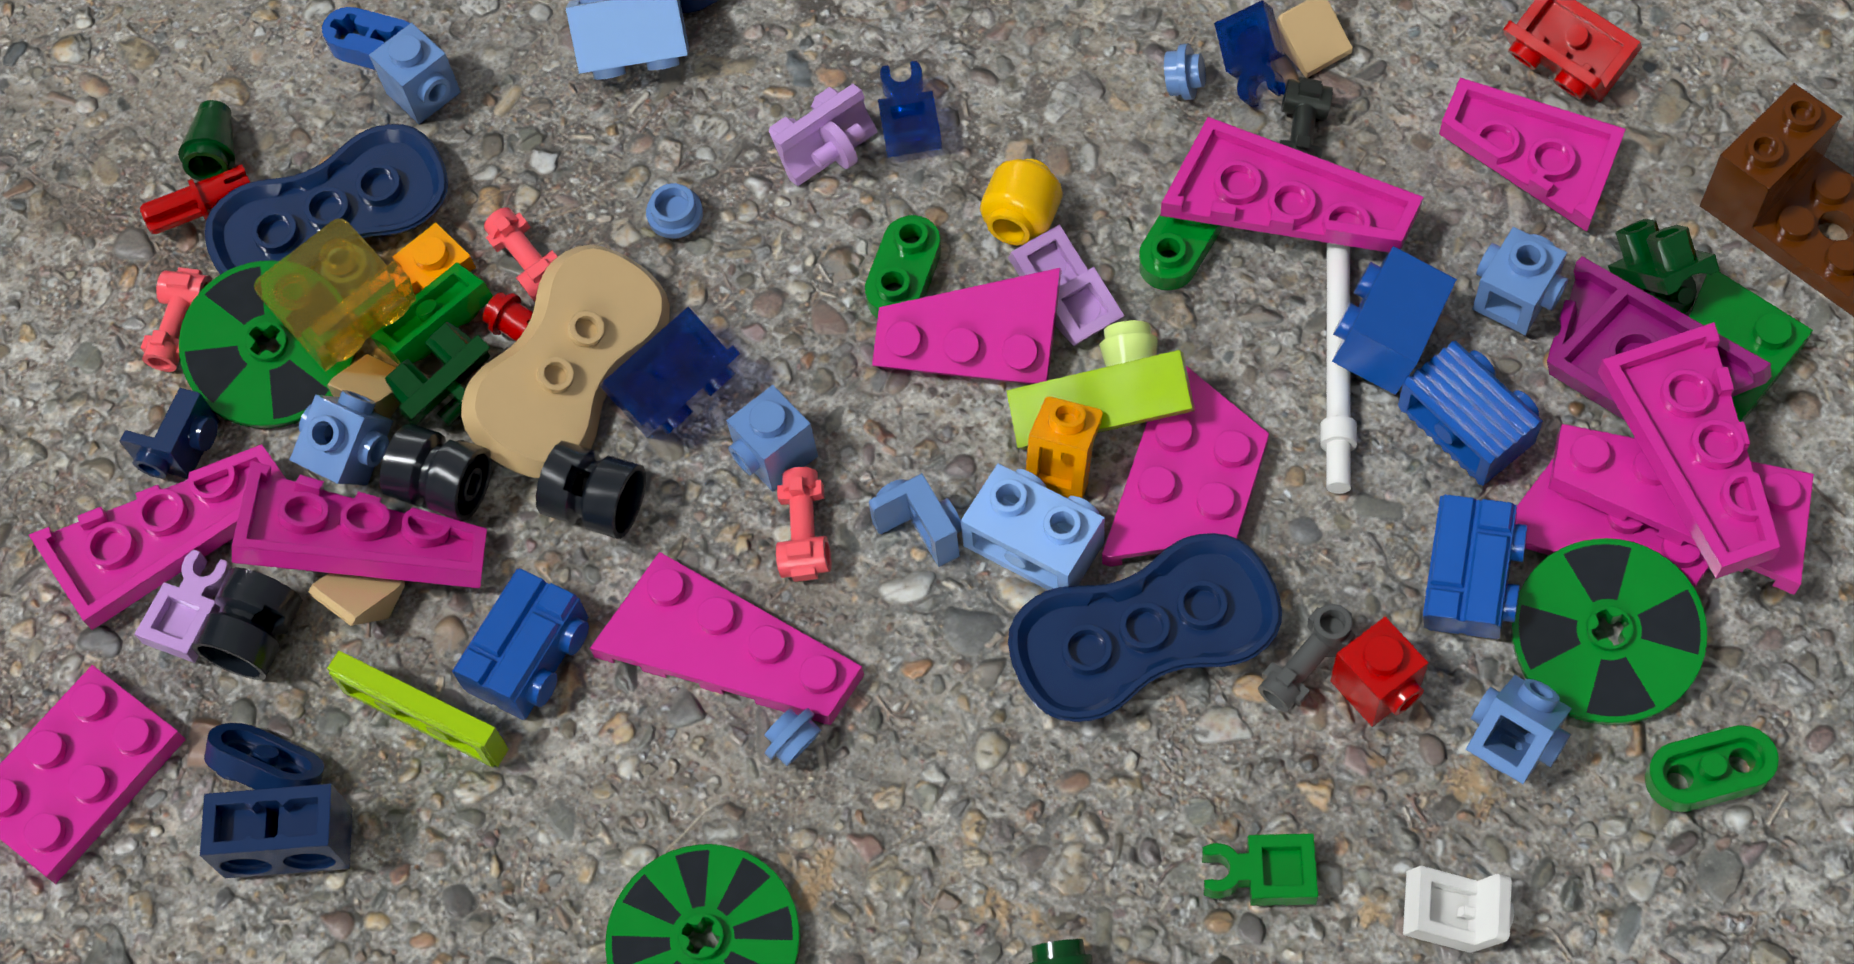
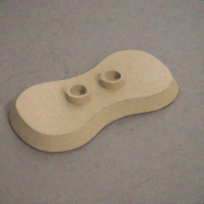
[461,245,670,478]

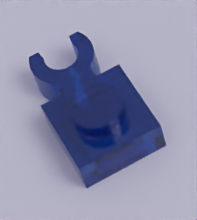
[1214,0,1285,108]
[878,61,942,158]

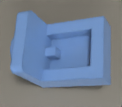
[869,473,962,567]

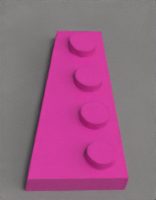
[1160,117,1423,253]
[1549,424,1814,595]

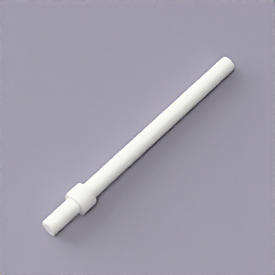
[1320,243,1357,494]

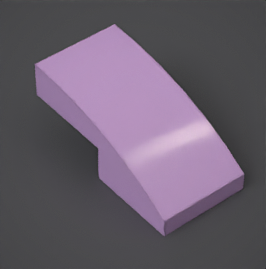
[1008,224,1124,346]

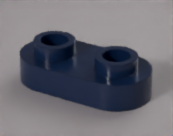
[204,723,324,790]

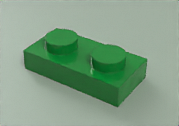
[368,262,493,364]

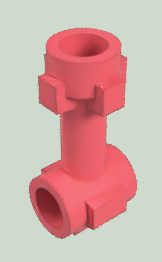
[484,207,558,302]
[141,267,212,372]
[776,467,832,582]

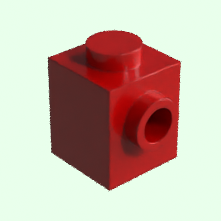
[1330,616,1429,727]

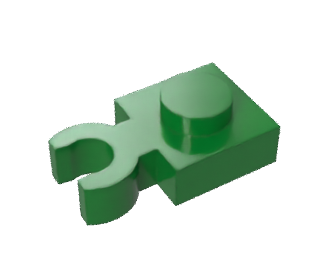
[1202,833,1318,906]

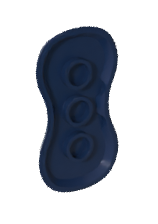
[205,124,448,275]
[1008,533,1282,722]

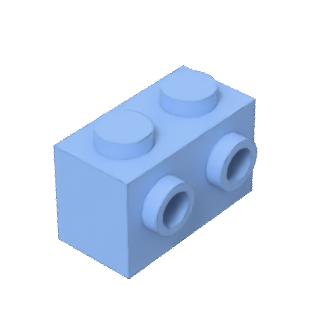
[566,0,689,80]
[960,463,1105,590]

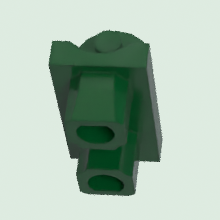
[1608,219,1720,314]
[385,321,490,426]

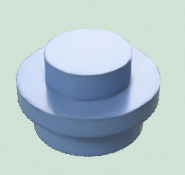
[1164,43,1206,100]
[646,183,703,239]
[764,708,822,766]

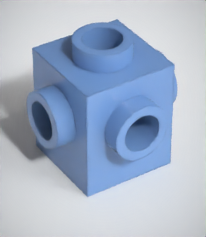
[1472,227,1568,336]
[289,390,393,485]
[1466,675,1572,784]

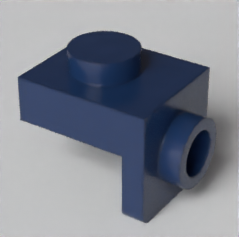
[119,388,219,479]

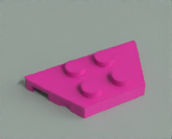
[1102,366,1269,567]

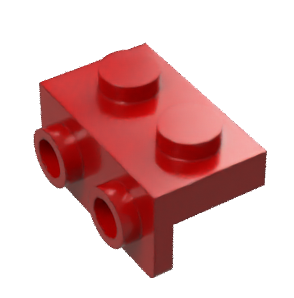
[1502,0,1642,103]

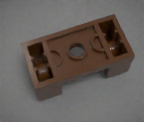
[1700,83,1854,317]

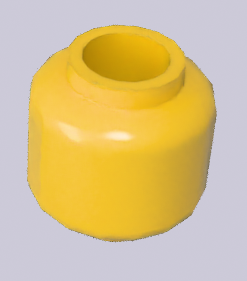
[980,159,1063,246]

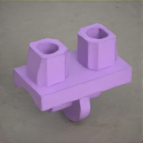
[769,84,877,186]

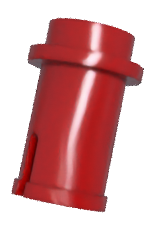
[483,292,533,341]

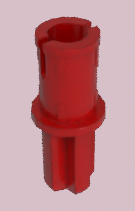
[140,164,250,234]

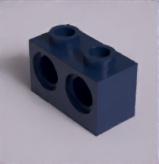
[200,784,353,879]

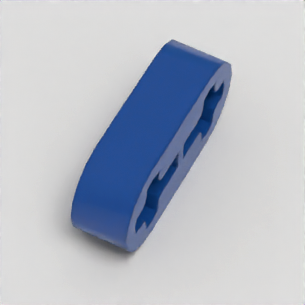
[322,7,410,70]

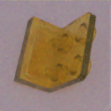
[254,219,416,372]

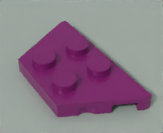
[1547,256,1772,420]

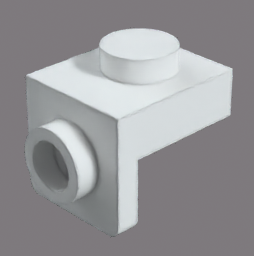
[1403,865,1514,953]

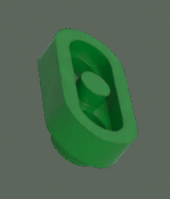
[865,215,941,319]
[1139,215,1222,291]
[1645,725,1779,812]

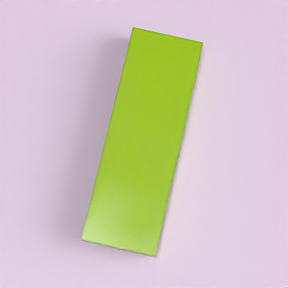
[1006,350,1195,450]
[327,651,509,768]

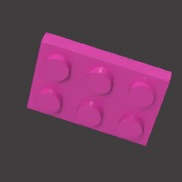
[0,665,186,884]

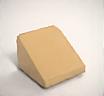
[1275,0,1353,78]
[327,354,400,419]
[309,573,405,626]

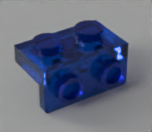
[599,307,741,438]

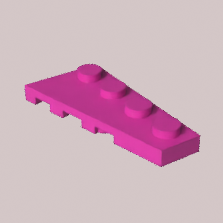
[1598,322,1781,579]
[29,444,286,630]
[232,460,487,588]
[590,552,864,725]

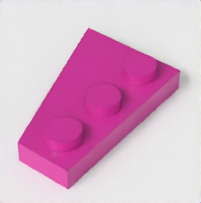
[1439,77,1626,232]
[872,268,1062,385]
[1516,459,1709,589]

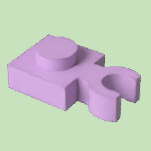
[134,550,232,663]

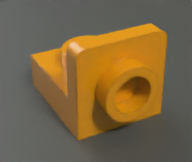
[1026,396,1103,498]

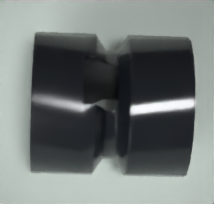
[380,423,492,521]
[536,441,646,539]
[192,567,303,680]

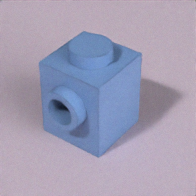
[369,23,461,124]
[726,385,818,492]

